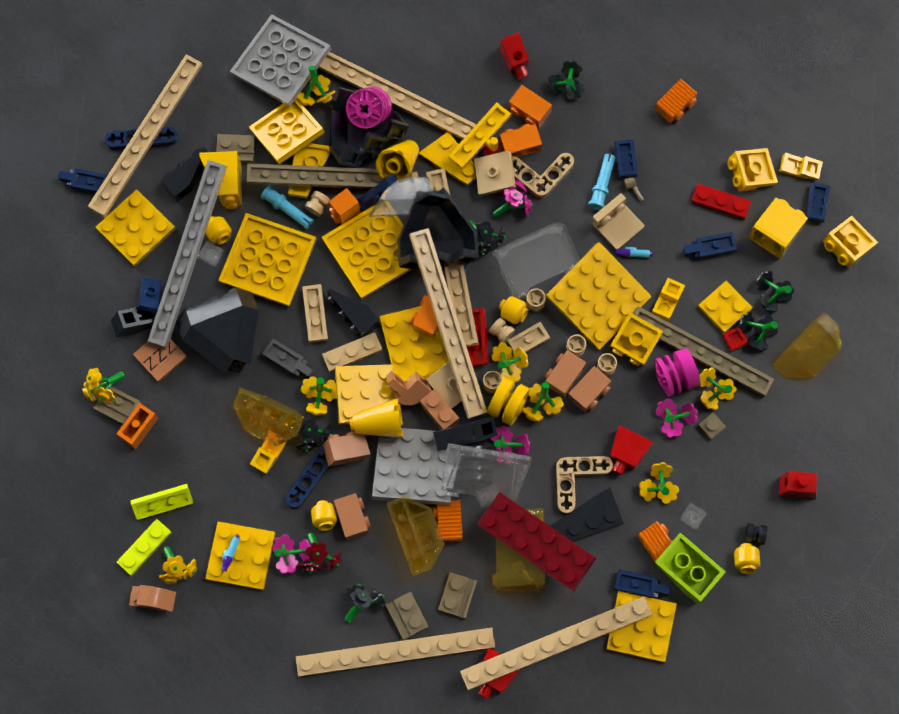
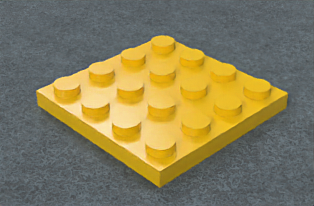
[322,198,412,300]
[218,213,317,307]
[545,242,652,350]
[380,306,449,382]

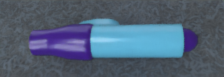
[616,247,653,258]
[221,535,240,572]

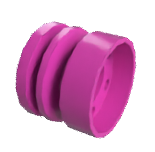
[346,86,392,129]
[654,348,701,397]

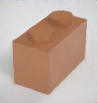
[544,350,587,398]
[568,366,611,413]
[420,389,459,430]
[323,431,370,466]
[334,493,371,540]

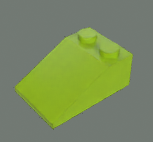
[655,533,726,604]

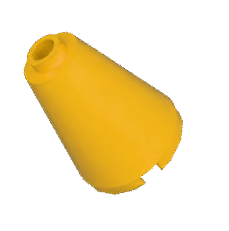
[376,140,419,184]
[350,399,404,438]

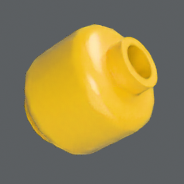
[205,216,232,245]
[499,296,529,324]
[311,500,338,531]
[734,543,760,574]

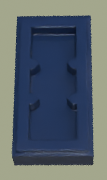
[614,140,638,179]
[806,183,830,223]
[138,277,161,313]

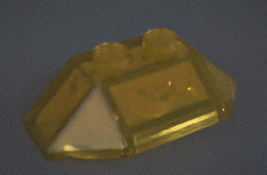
[773,312,842,379]
[232,387,304,446]
[386,496,445,577]

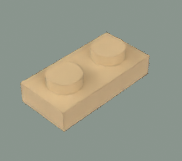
[507,322,550,353]

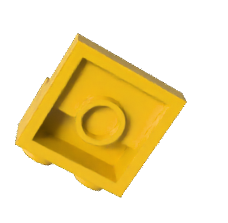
[728,148,778,192]
[822,216,878,268]
[611,312,663,367]

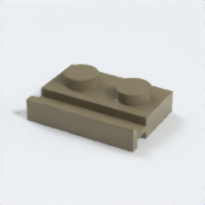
[216,134,255,163]
[93,386,141,424]
[438,572,477,619]
[385,592,429,641]

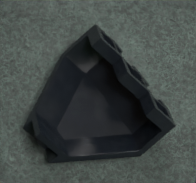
[330,87,409,168]
[398,188,479,270]
[176,288,259,373]

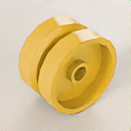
[487,376,530,426]

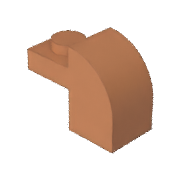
[386,371,432,405]
[129,585,176,612]

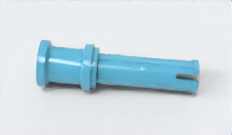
[588,154,616,211]
[260,185,314,229]

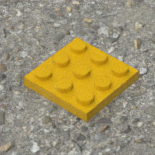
[249,99,325,164]
[96,189,176,267]
[335,365,395,424]
[205,522,276,590]
[606,591,677,663]

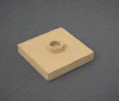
[474,150,516,196]
[426,362,480,409]

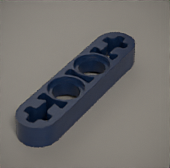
[105,127,178,150]
[286,445,330,509]

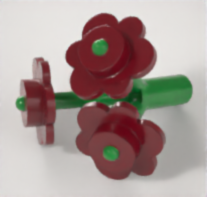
[300,533,342,574]

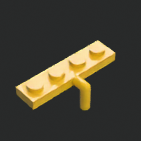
[448,103,511,170]

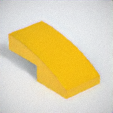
[779,153,823,180]
[651,278,685,322]
[250,431,288,474]

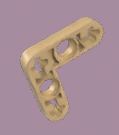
[512,153,574,198]
[556,456,613,515]

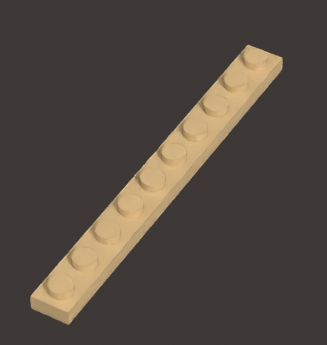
[318,52,477,140]
[88,54,203,217]
[426,168,479,347]
[409,228,487,418]
[460,596,652,691]
[296,628,495,677]

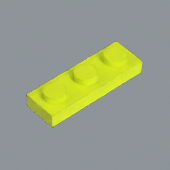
[131,484,193,520]
[117,519,172,576]

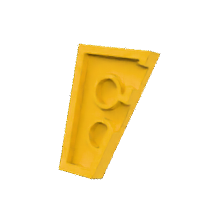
[418,132,477,186]
[288,143,331,199]

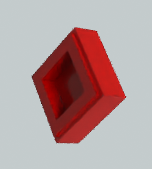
[722,326,749,352]

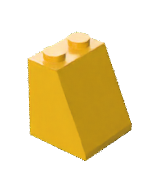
[199,151,242,209]
[749,198,808,259]

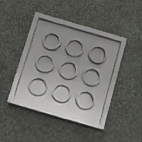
[230,14,332,107]
[372,428,456,506]

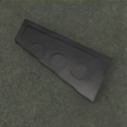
[550,487,624,542]

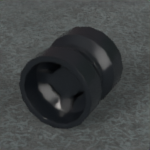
[744,523,768,545]

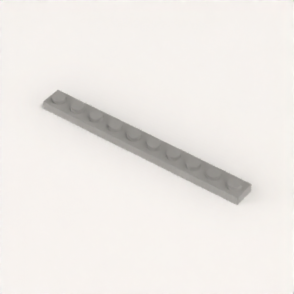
[148,160,227,347]

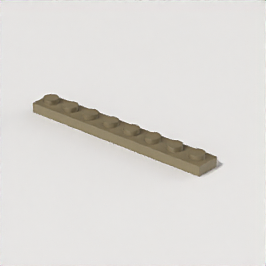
[247,164,398,190]
[634,306,774,397]

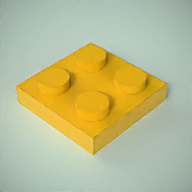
[698,281,753,334]

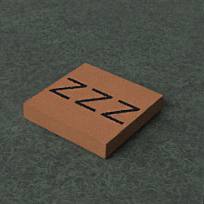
[133,339,188,382]

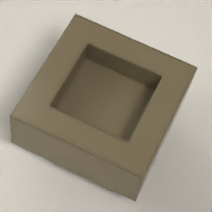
[698,412,726,440]

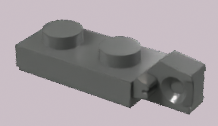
[262,338,314,378]

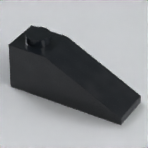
[111,303,160,337]

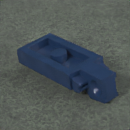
[58,168,108,193]
[356,173,398,211]
[683,232,738,259]
[614,570,670,598]

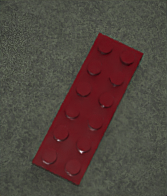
[477,492,597,592]

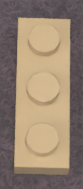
[302,284,328,343]
[322,332,383,373]

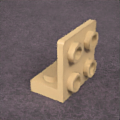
[592,193,644,249]

